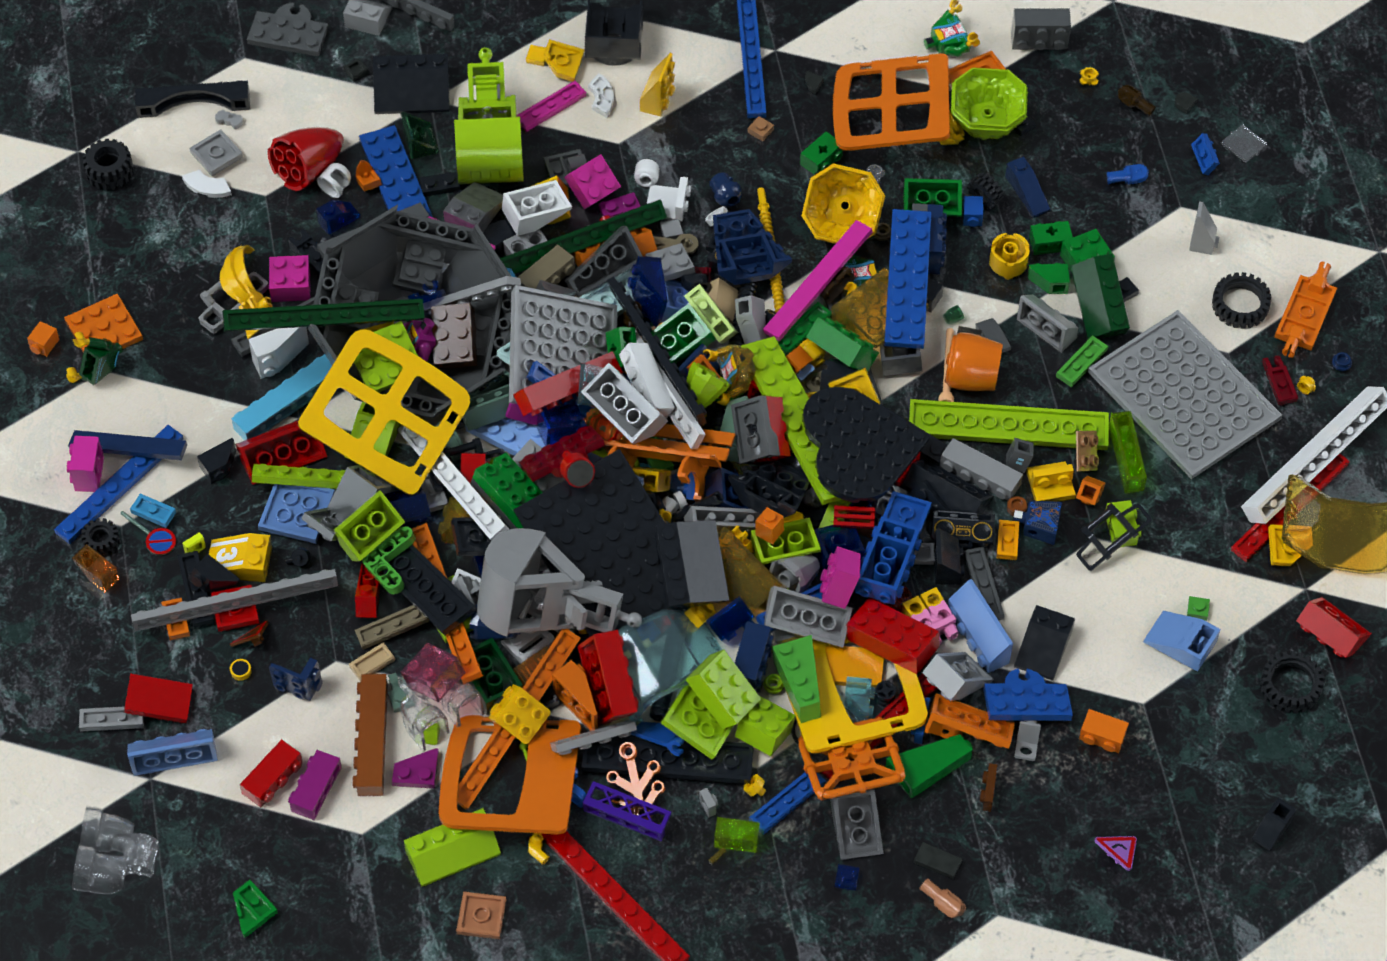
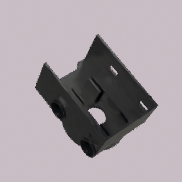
[585,0,644,66]

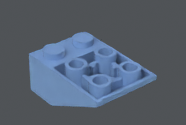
[1143,611,1221,672]

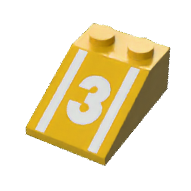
[209,533,272,582]

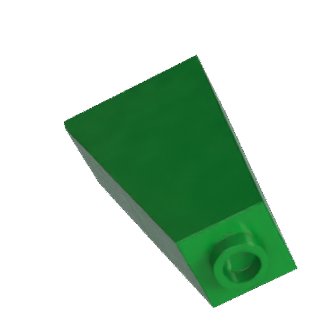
[886,734,973,799]

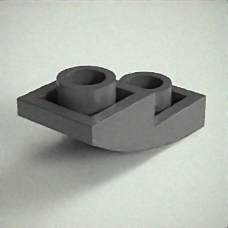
[975,318,1011,353]

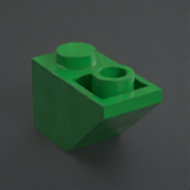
[1027,263,1070,294]

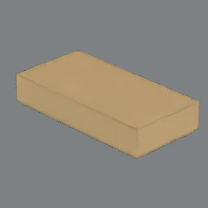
[349,643,395,682]

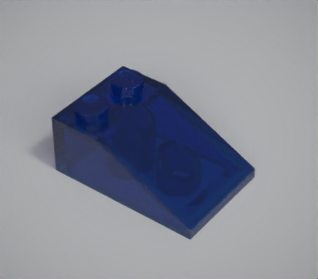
[628,256,668,327]

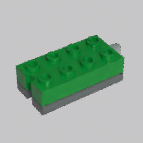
[470,453,543,529]

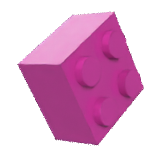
[564,154,621,210]
[269,255,310,302]
[67,436,104,492]
[820,546,861,609]

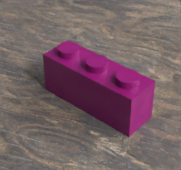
[288,750,342,820]

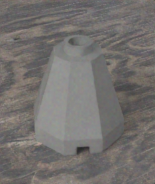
[768,554,820,593]

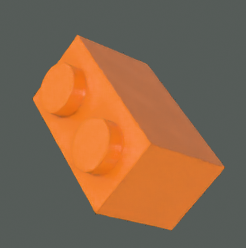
[1079,709,1129,753]

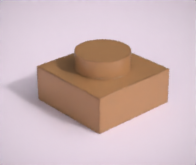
[748,116,774,141]

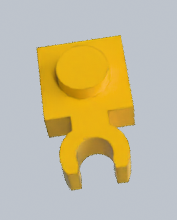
[731,525,754,557]

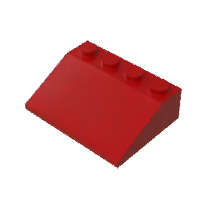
[578,630,638,727]

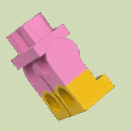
[901,587,959,646]

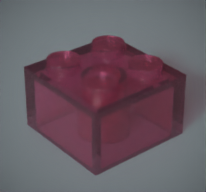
[401,643,465,702]

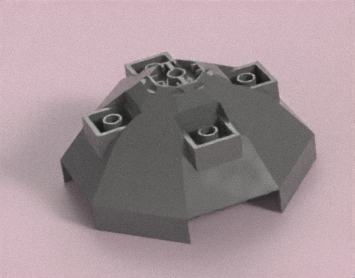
[308,204,512,418]

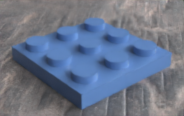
[258,484,335,544]

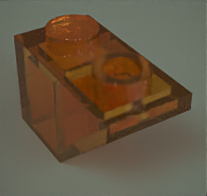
[72,544,119,593]

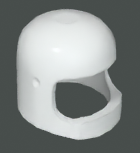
[317,163,351,198]

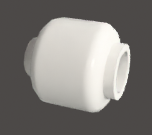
[634,159,659,187]

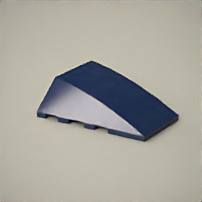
[713,209,792,285]

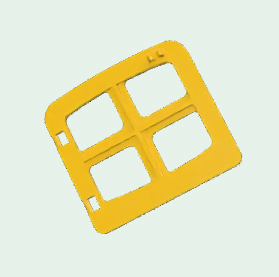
[298,330,470,495]

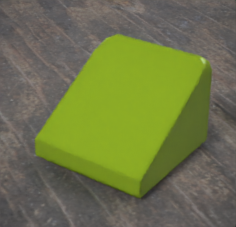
[417,719,442,745]

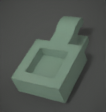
[387,673,414,713]

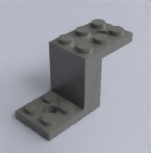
[301,465,401,541]

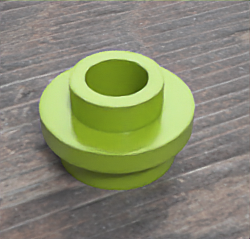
[763,674,784,694]

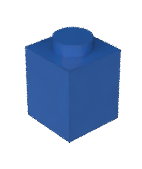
[962,196,983,227]

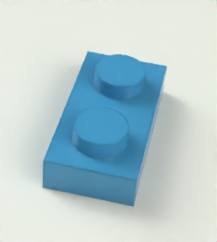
[130,493,176,528]

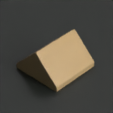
[707,278,738,324]

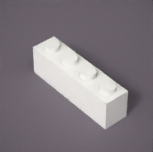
[619,343,675,419]

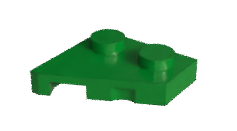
[233,880,278,938]

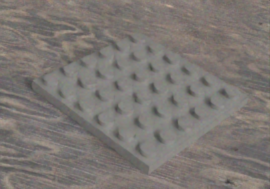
[509,285,617,415]

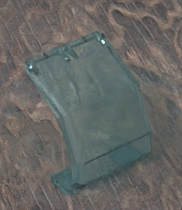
[618,609,723,726]

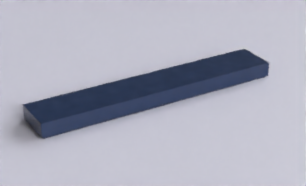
[68,430,188,461]

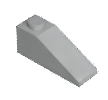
[1189,201,1219,255]

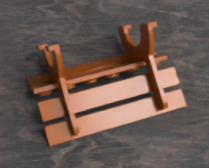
[603,424,736,502]

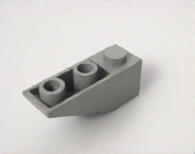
[735,295,766,344]

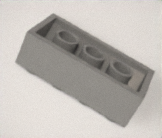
[581,363,668,445]

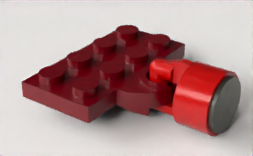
[519,426,605,488]

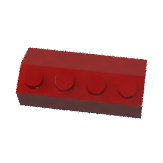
[235,420,327,485]

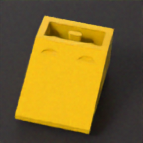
[640,53,675,117]

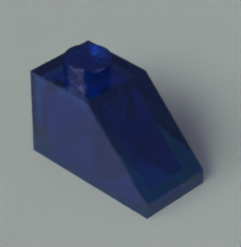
[316,200,361,234]

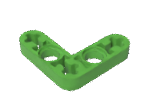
[362,526,415,594]

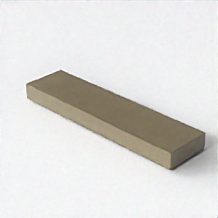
[355,605,429,650]

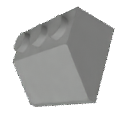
[1017,295,1078,353]

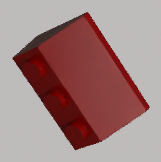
[1296,597,1372,658]

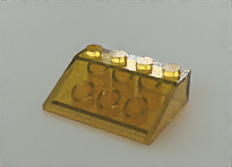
[831,268,929,348]
[712,526,782,631]

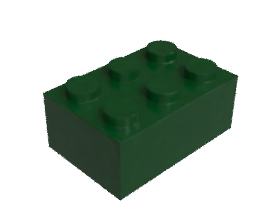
[467,638,523,715]

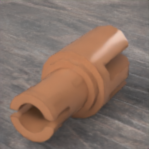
[920,879,966,918]

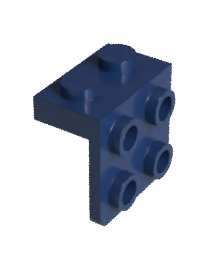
[269,658,323,701]

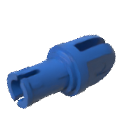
[1107,164,1149,185]

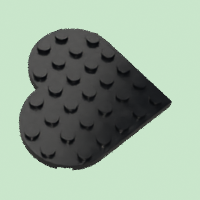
[802,387,931,503]

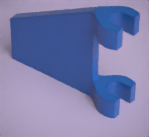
[631,722,684,756]

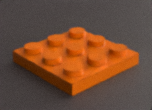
[64,294,143,353]

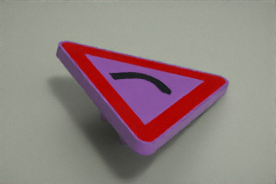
[1094,836,1137,871]

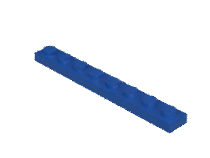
[737,0,766,118]
[54,425,183,544]

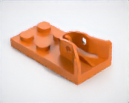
[925,693,1015,749]

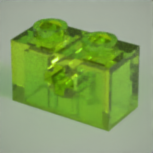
[714,817,760,853]

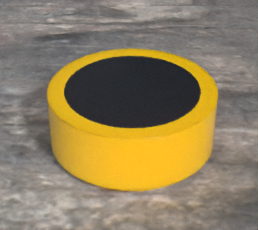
[230,659,251,681]

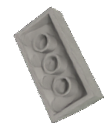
[764,586,852,648]

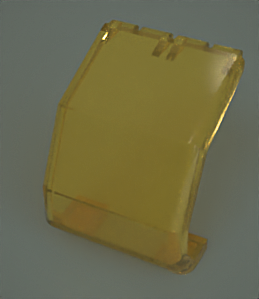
[1282,474,1387,575]

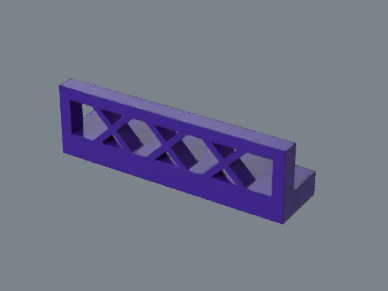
[583,781,671,842]

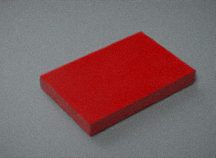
[124,674,193,723]

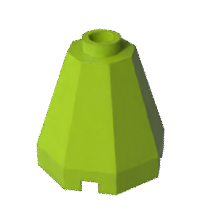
[687,362,730,408]

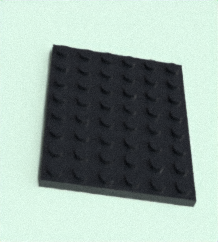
[513,449,668,637]

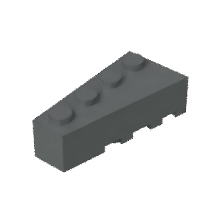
[564,226,645,297]

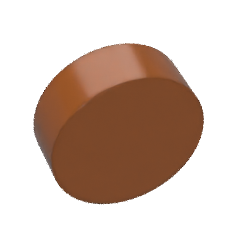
[1007,496,1027,516]

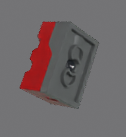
[731,395,791,465]

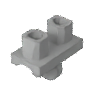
[454,576,480,605]

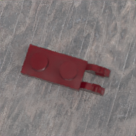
[1262,355,1298,405]

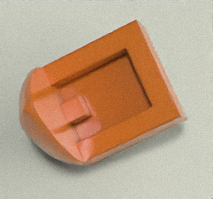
[356,160,382,192]

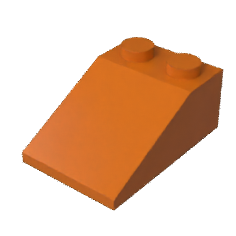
[552,660,598,731]

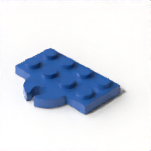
[983,668,1073,721]

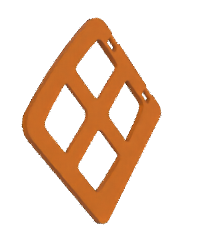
[833,53,950,150]

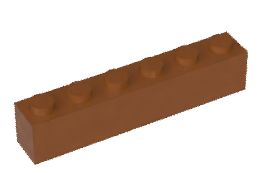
[353,674,388,796]

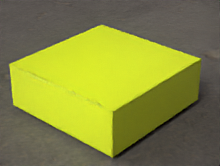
[183,532,206,553]

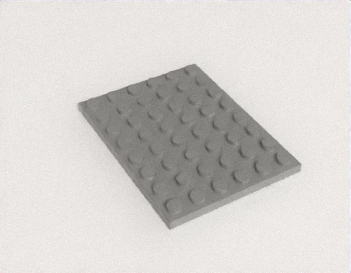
[1088,310,1282,479]

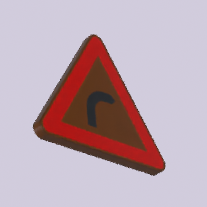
[230,620,269,647]

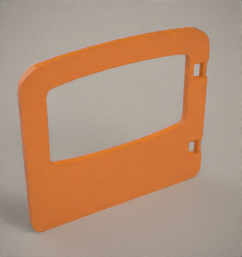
[439,715,581,834]

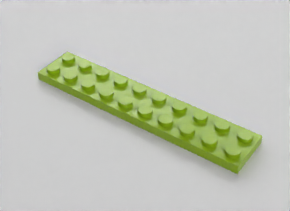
[738,336,841,505]
[909,399,1109,450]

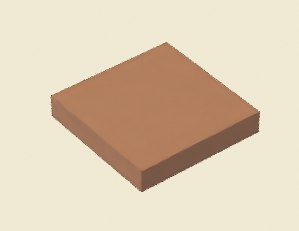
[456,892,506,939]

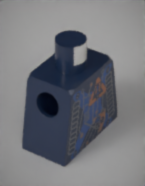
[1013,501,1062,545]

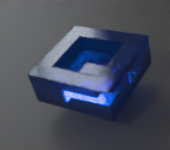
[835,864,860,891]

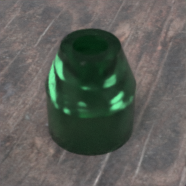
[943,305,964,324]

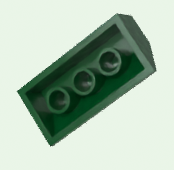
[1071,254,1130,340]

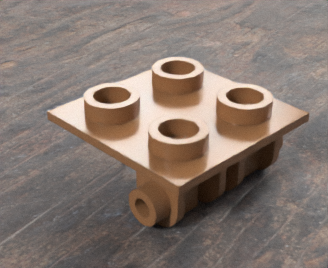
[1076,430,1099,471]

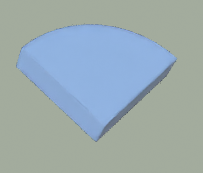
[796,364,815,382]

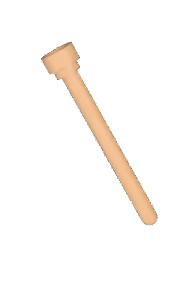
[938,328,954,402]

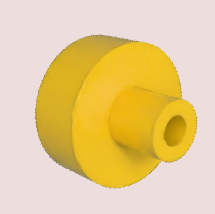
[744,774,766,796]

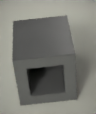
[1006,438,1033,473]

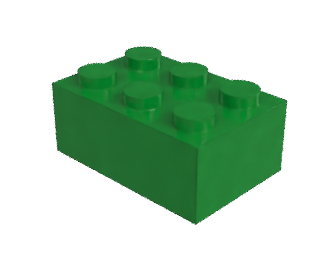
[806,317,879,372]

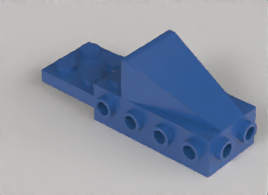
[855,491,932,605]

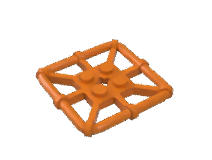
[798,717,906,800]

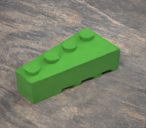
[772,635,821,723]

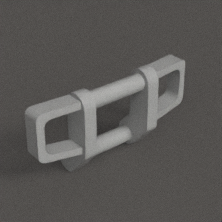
[199,272,269,334]

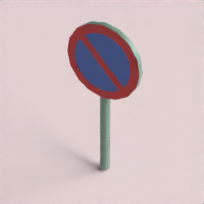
[120,511,176,555]

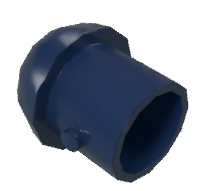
[709,172,742,208]

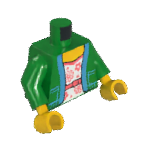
[924,0,980,57]

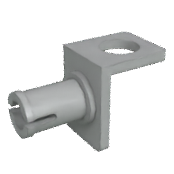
[1014,720,1041,761]

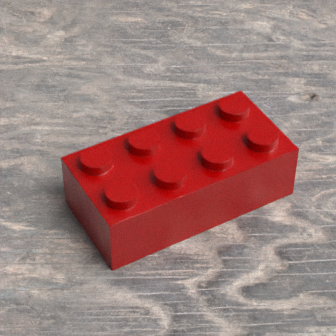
[846,597,939,674]

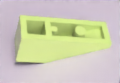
[684,284,738,344]

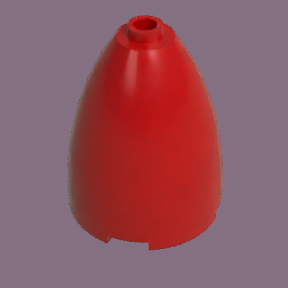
[268,127,344,191]

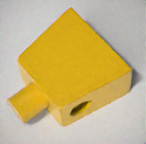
[631,467,671,492]

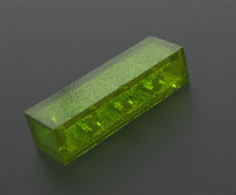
[1109,411,1147,493]

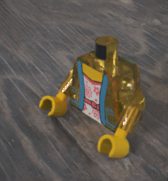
[703,345,756,406]

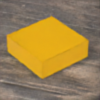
[526,45,546,66]

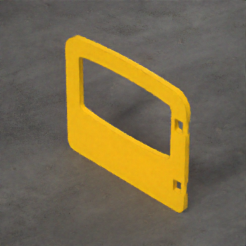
[777,634,928,753]

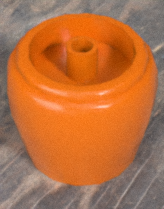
[945,332,1003,391]

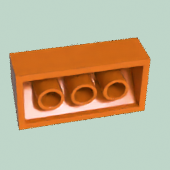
[571,227,657,267]

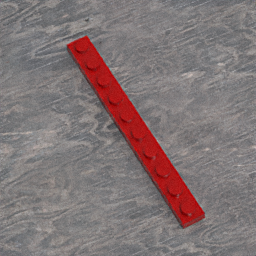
[540,831,689,961]

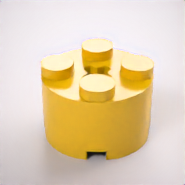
[989,233,1030,280]

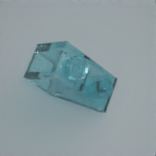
[844,676,875,721]

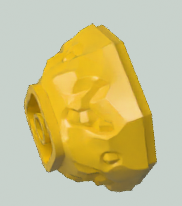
[801,164,885,244]

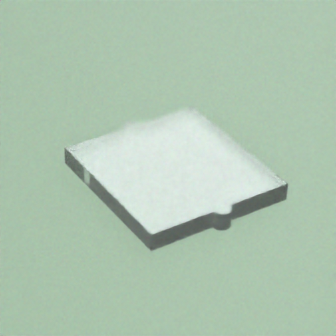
[1221,125,1267,163]

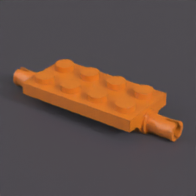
[1274,262,1337,358]

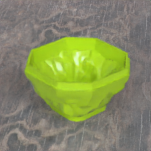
[951,68,1028,140]

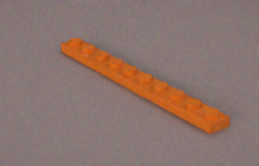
[412,523,483,684]
[457,629,580,810]

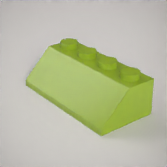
[404,808,501,887]

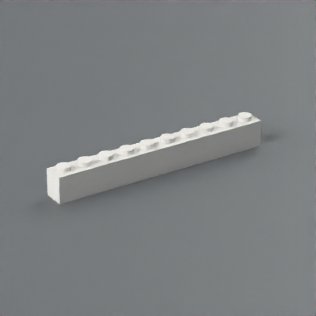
[1241,386,1387,524]

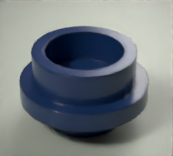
[1332,352,1352,371]

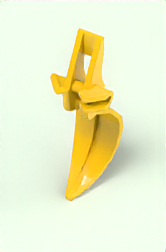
[220,245,272,339]

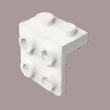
[647,177,691,222]

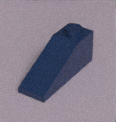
[1005,156,1050,218]

